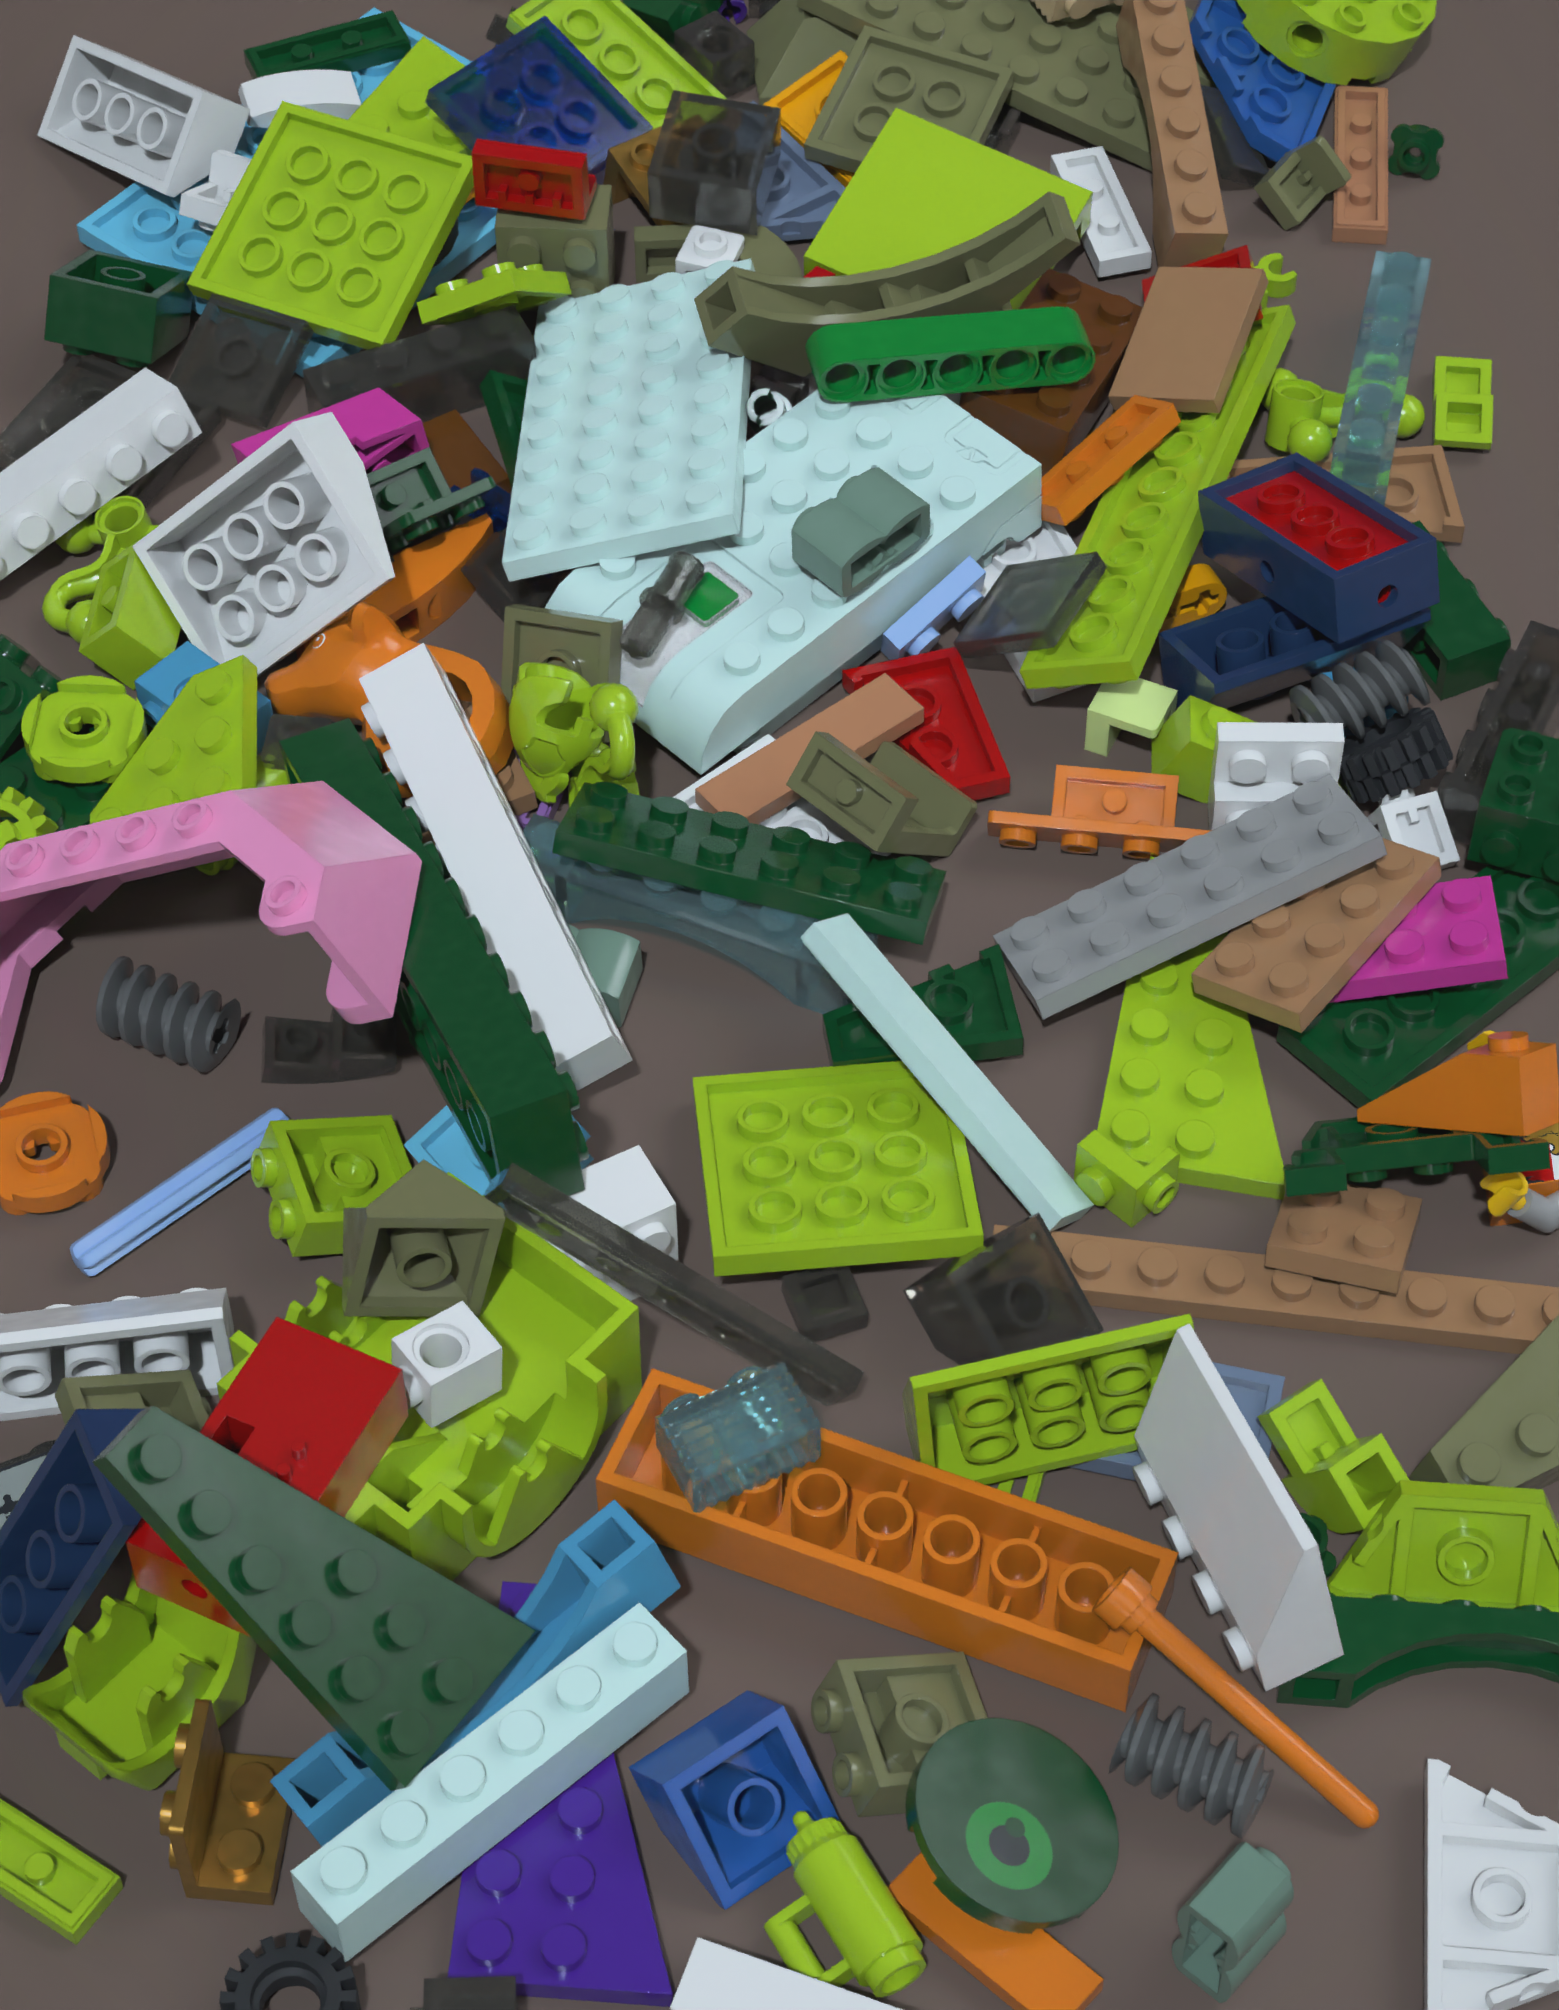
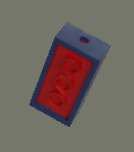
[1198,452,1440,644]

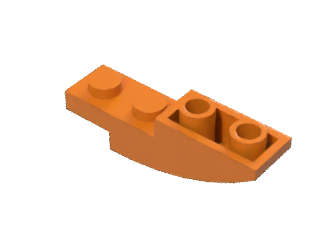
[296,513,496,660]

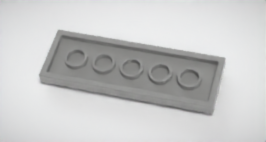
[993,774,1387,1020]

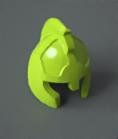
[508,662,610,803]

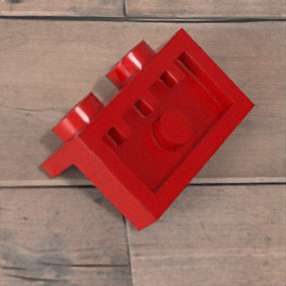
[471,138,597,220]

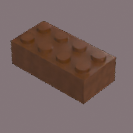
[959,269,1143,477]

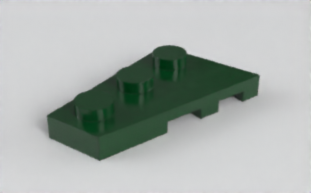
[822,944,1024,1067]

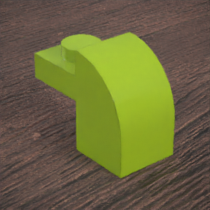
[1257,1379,1410,1534]

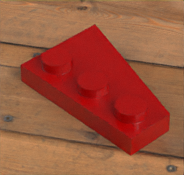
[842,646,1011,800]

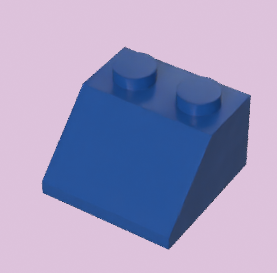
[628,1690,842,1910]

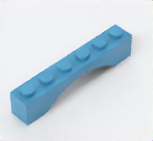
[270,1499,681,1847]

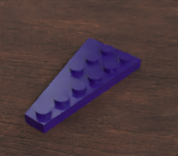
[447,1581,673,2007]

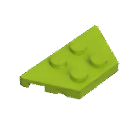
[1327,1480,1559,1612]

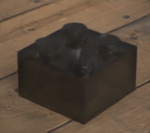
[648,90,781,236]

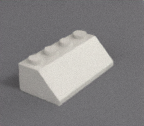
[37,35,251,198]
[0,1288,234,1421]

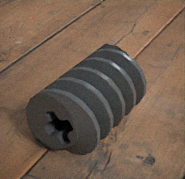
[1289,640,1431,749]
[96,956,241,1072]
[1109,1693,1274,1839]

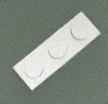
[1050,146,1152,278]

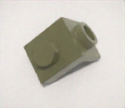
[1254,136,1351,231]

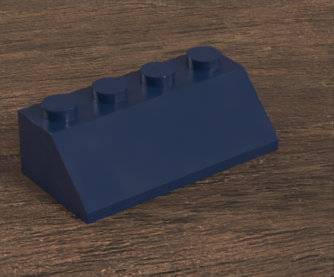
[1158,596,1431,709]
[0,1409,145,1707]

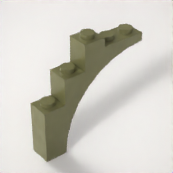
[694,191,1081,377]

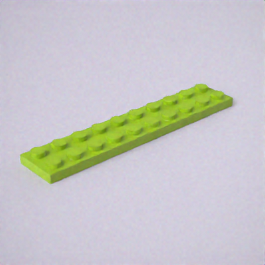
[1019,305,1296,689]

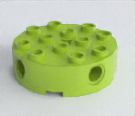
[1237,0,1437,85]

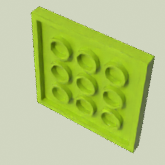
[187,101,474,356]
[692,1061,984,1277]

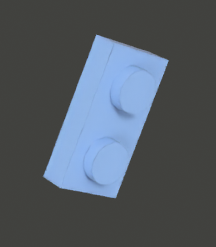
[881,555,986,660]

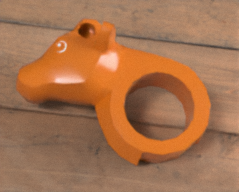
[264,601,514,798]

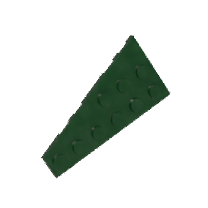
[92,1406,535,1791]

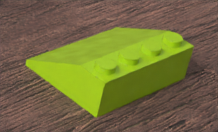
[902,1313,1194,1485]

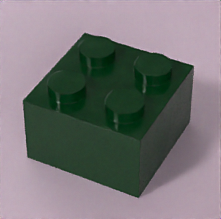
[44,249,193,367]

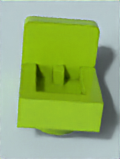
[1074,1129,1180,1228]

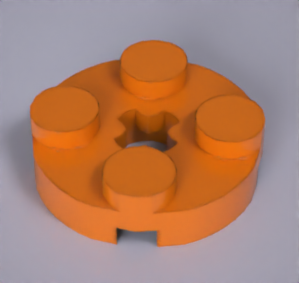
[0,1091,111,1216]

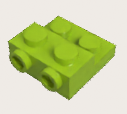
[251,1115,412,1257]

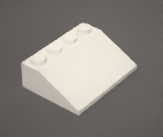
[132,412,395,678]
[1132,1323,1344,1692]

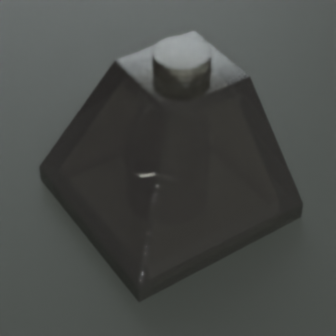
[903,1213,1104,1365]

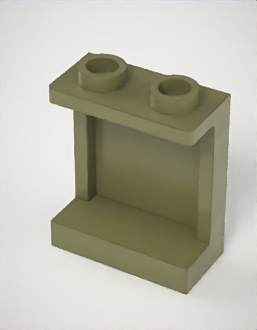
[786,731,977,857]

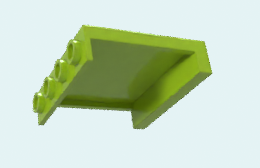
[804,108,1093,310]

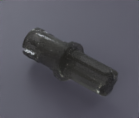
[620,551,705,661]

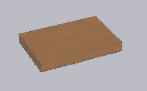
[1108,266,1268,413]

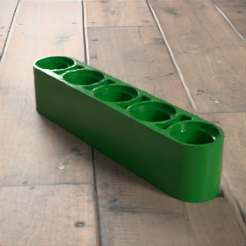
[805,306,1096,403]

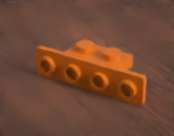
[987,765,1212,860]

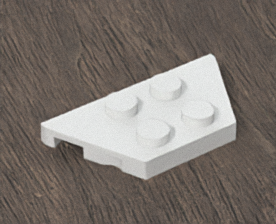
[1424,1759,1559,2010]

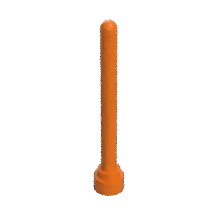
[1092,1567,1379,1829]

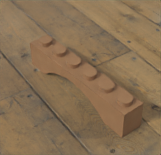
[1116,0,1228,267]

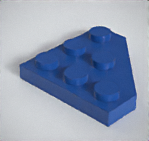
[1189,0,1336,163]

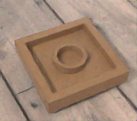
[1264,1183,1423,1294]

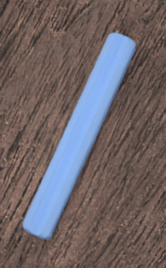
[69,1107,290,1277]

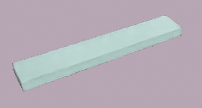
[800,913,1094,1233]

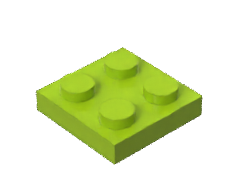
[416,262,572,327]

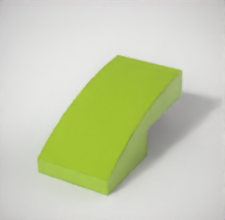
[1432,356,1494,450]

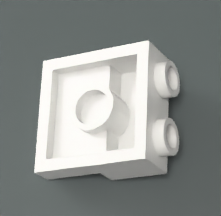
[1208,722,1345,830]

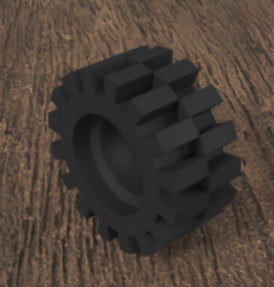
[1340,707,1453,803]
[219,1933,361,2010]

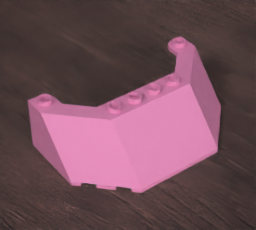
[0,781,422,1084]

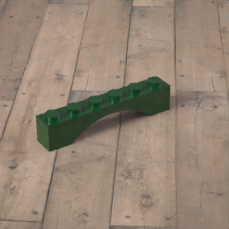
[1276,1592,1559,1708]

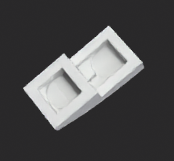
[238,70,361,128]

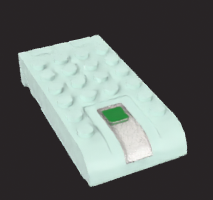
[545,389,1042,775]

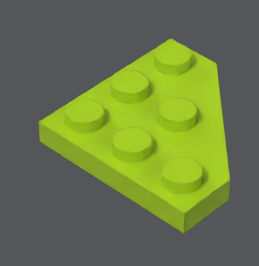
[89,655,257,824]

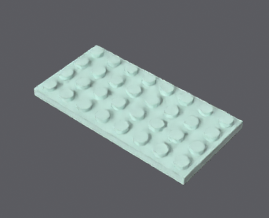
[502,258,755,582]

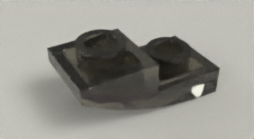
[261,1007,397,1084]

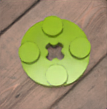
[21,675,147,783]

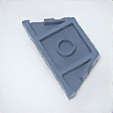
[720,101,845,241]

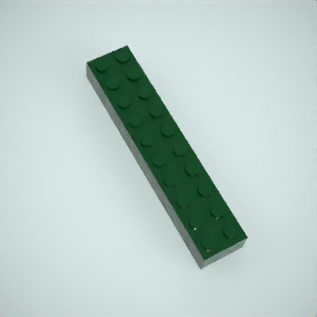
[279,718,589,1216]

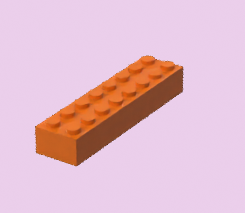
[596,1368,1179,1712]

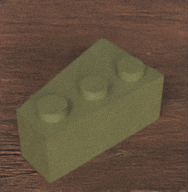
[1409,1315,1559,1489]

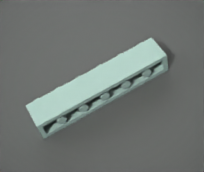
[290,1602,689,1963]

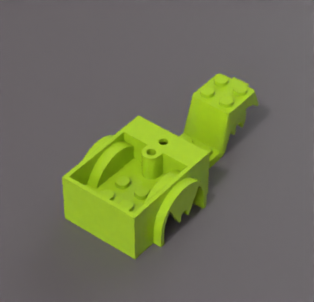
[22,1172,642,1791]

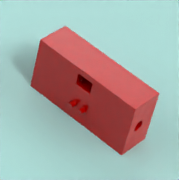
[126,1316,409,1637]

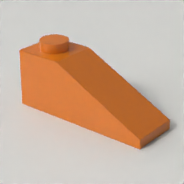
[1357,1031,1559,1137]

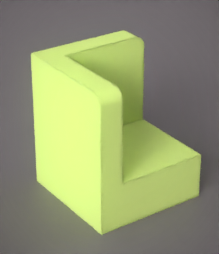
[1084,678,1178,757]

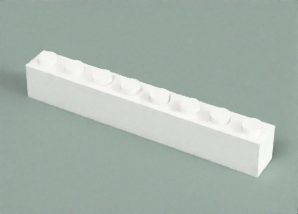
[359,643,633,1091]

